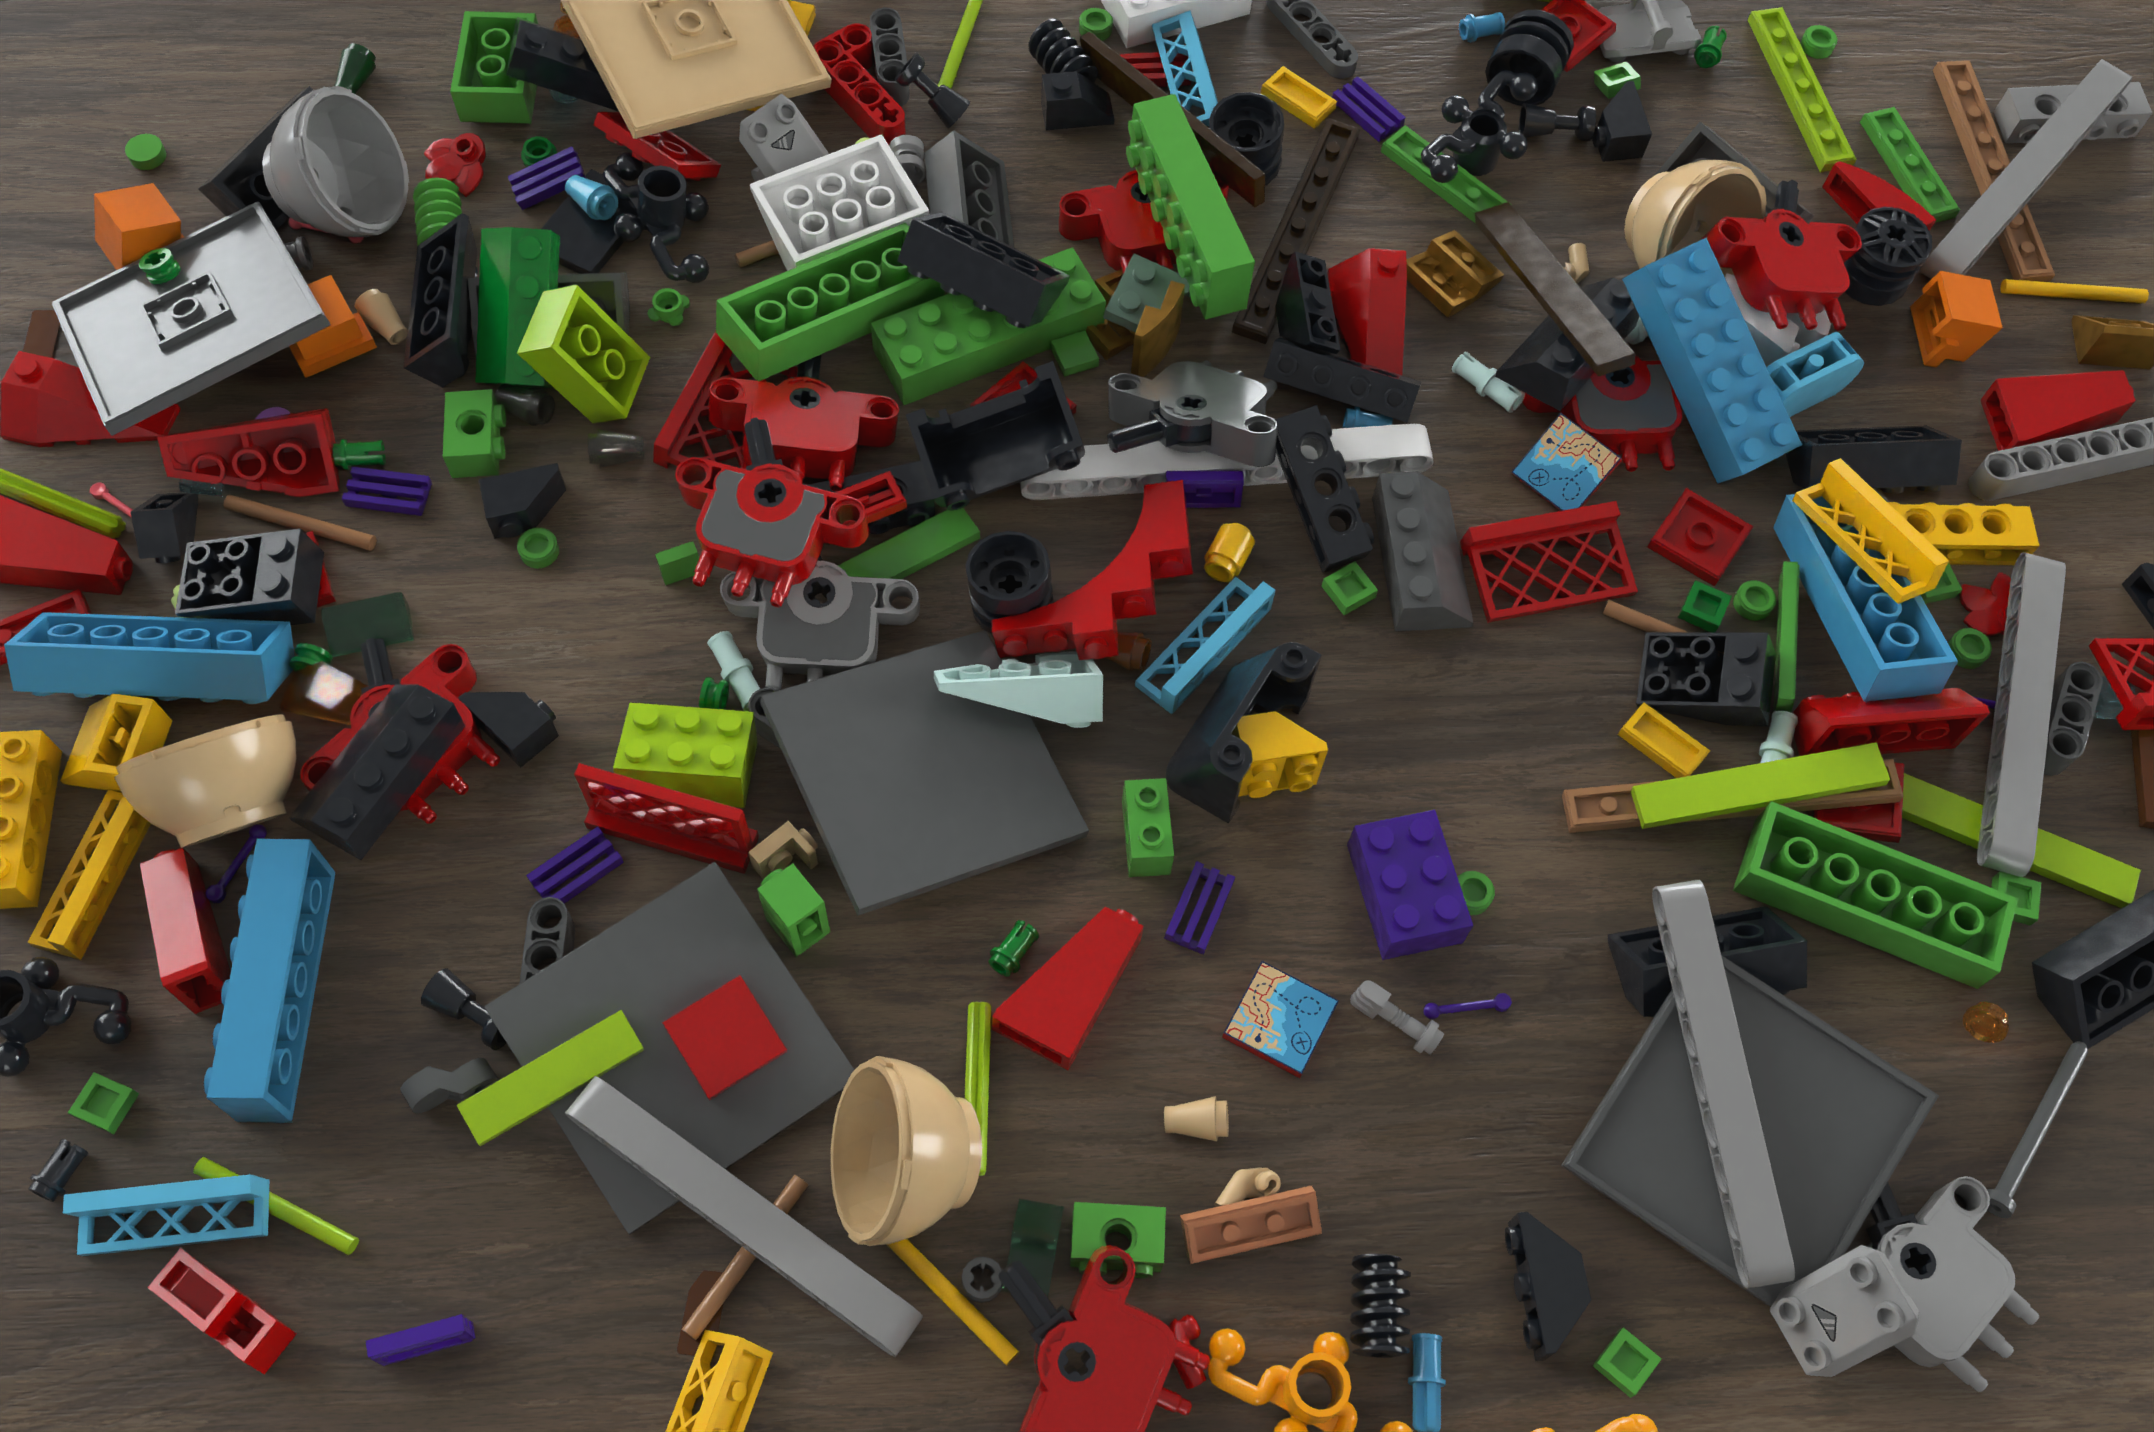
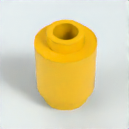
[1204,523,1255,582]

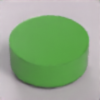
[1079,8,1113,41]
[1800,25,1838,59]
[125,134,166,170]
[517,528,559,568]
[1733,580,1776,621]
[1948,628,1992,669]
[1458,871,1495,915]

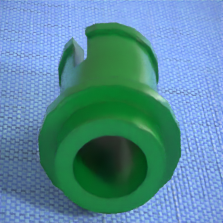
[1694,26,1727,68]
[333,439,386,470]
[988,920,1039,977]

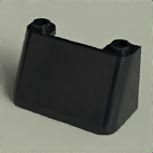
[906,361,1085,511]
[1166,642,1322,824]

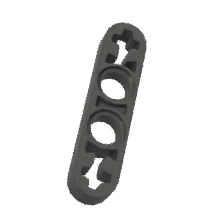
[1266,0,1358,79]

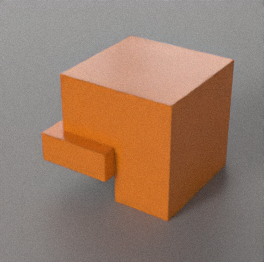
[94,183,184,270]
[1910,271,2003,368]
[289,275,377,378]

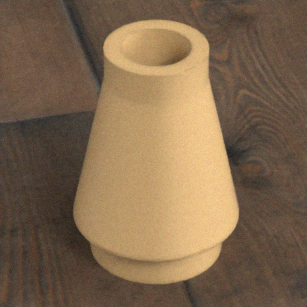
[354,289,408,345]
[1164,1096,1229,1141]

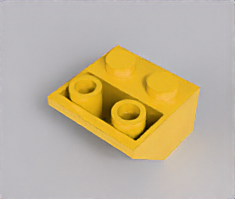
[60,693,173,792]
[1231,711,1328,798]

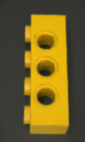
[1887,502,2040,565]
[0,730,62,909]

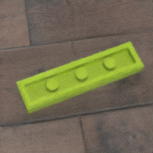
[457,1010,644,1146]

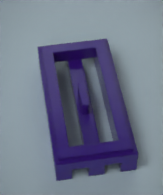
[1332,76,1406,142]
[508,146,587,210]
[342,466,432,516]
[1165,471,1244,508]
[526,827,624,904]
[1164,861,1235,955]
[366,1314,475,1366]

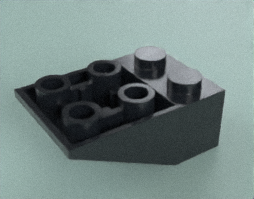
[175,529,324,625]
[1636,632,1776,726]

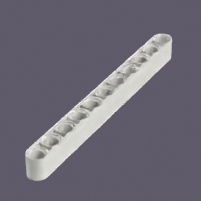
[1020,424,1433,500]

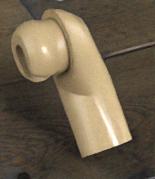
[1564,243,1589,284]
[1215,1167,1281,1207]

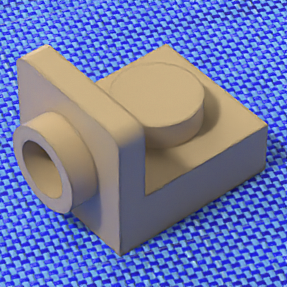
[748,821,818,879]

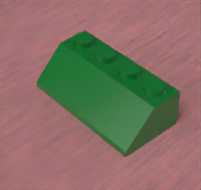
[475,227,560,388]

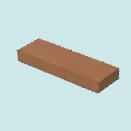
[1180,1186,1322,1264]

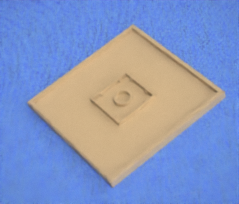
[560,0,832,139]

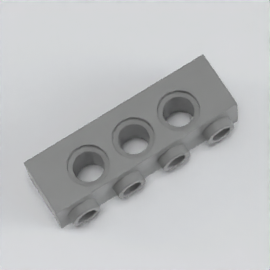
[1993,82,2152,144]

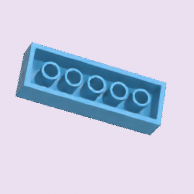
[1622,238,1802,484]
[1773,494,1958,702]
[4,612,295,704]
[204,839,336,1123]

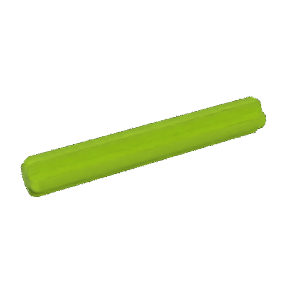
[0,468,126,538]
[965,1002,991,1176]

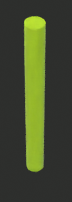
[938,0,983,89]
[193,1157,359,1255]

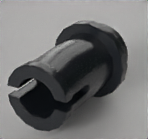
[28,1139,88,1202]

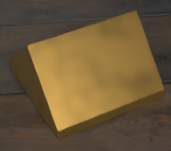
[2071,315,2154,370]

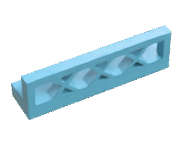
[1152,11,1218,126]
[1135,576,1276,714]
[63,1174,270,1256]

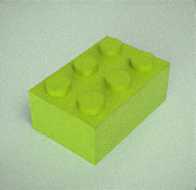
[517,285,650,423]
[613,702,758,808]

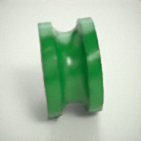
[139,248,181,284]
[289,643,333,679]
[699,677,729,710]

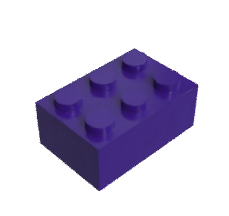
[1347,810,1474,960]

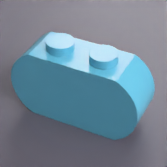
[1767,332,1864,417]

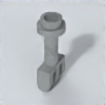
[1350,980,1444,1055]

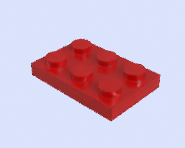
[593,112,721,181]

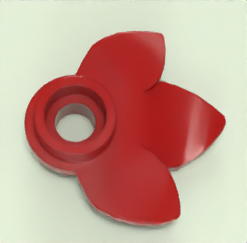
[424,133,486,197]
[1959,572,2011,636]

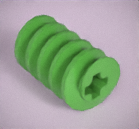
[413,178,463,246]

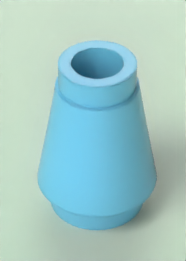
[565,175,618,220]

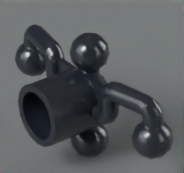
[1421,70,1538,183]
[603,152,710,283]
[0,957,132,1077]

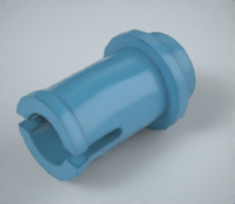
[1459,12,1505,42]
[1343,406,1393,428]

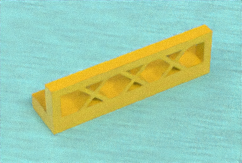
[1792,458,1949,604]
[28,789,151,960]
[665,1330,773,1432]

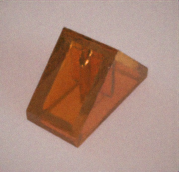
[280,661,369,725]

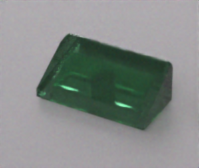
[321,592,414,657]

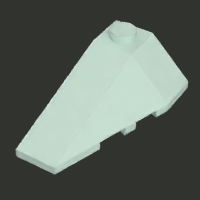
[934,652,1103,728]

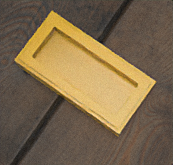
[1261,66,1337,129]
[1618,702,1710,778]

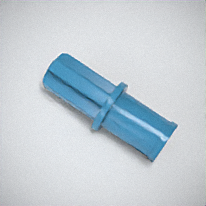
[1408,1333,1446,1432]

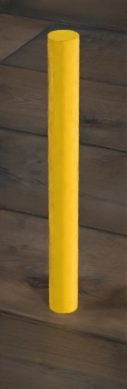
[2000,279,2149,304]
[886,1239,1019,1366]

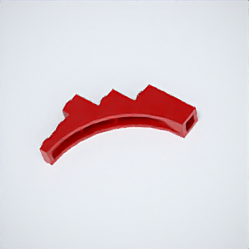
[992,480,1193,660]

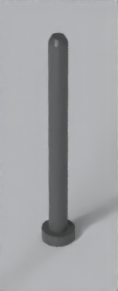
[1987,1041,2088,1218]

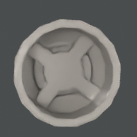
[889,135,925,185]

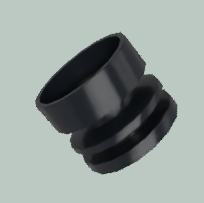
[1485,10,1574,106]
[1209,92,1284,188]
[1844,207,1932,306]
[965,531,1054,634]

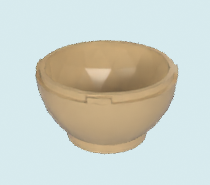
[1624,160,1767,277]
[114,714,297,848]
[831,1056,982,1246]

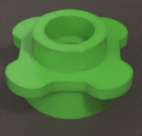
[647,288,690,326]

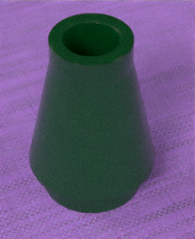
[334,43,376,94]

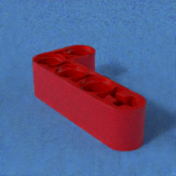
[813,23,906,145]

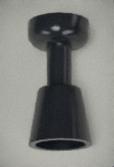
[895,52,970,128]
[1518,103,1596,141]
[421,968,507,1050]

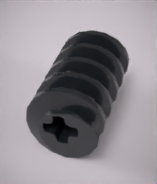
[1028,18,1098,83]
[1350,1254,1411,1358]

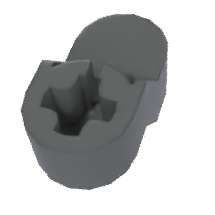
[400,1058,499,1114]

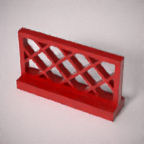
[653,331,797,470]
[1460,501,1638,623]
[2088,638,2154,730]
[574,763,759,874]

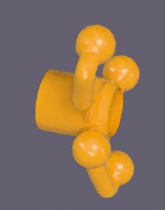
[1208,1328,1413,1432]

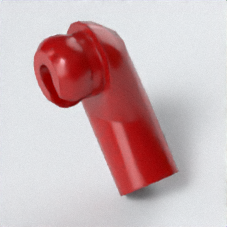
[1169,1314,1207,1389]

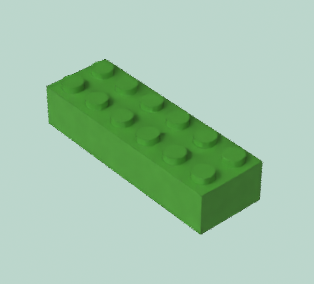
[1126,94,1255,320]
[716,222,945,381]
[871,247,1106,405]
[1733,801,2018,989]

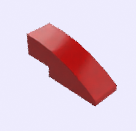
[1822,161,1936,231]
[147,1248,297,1375]

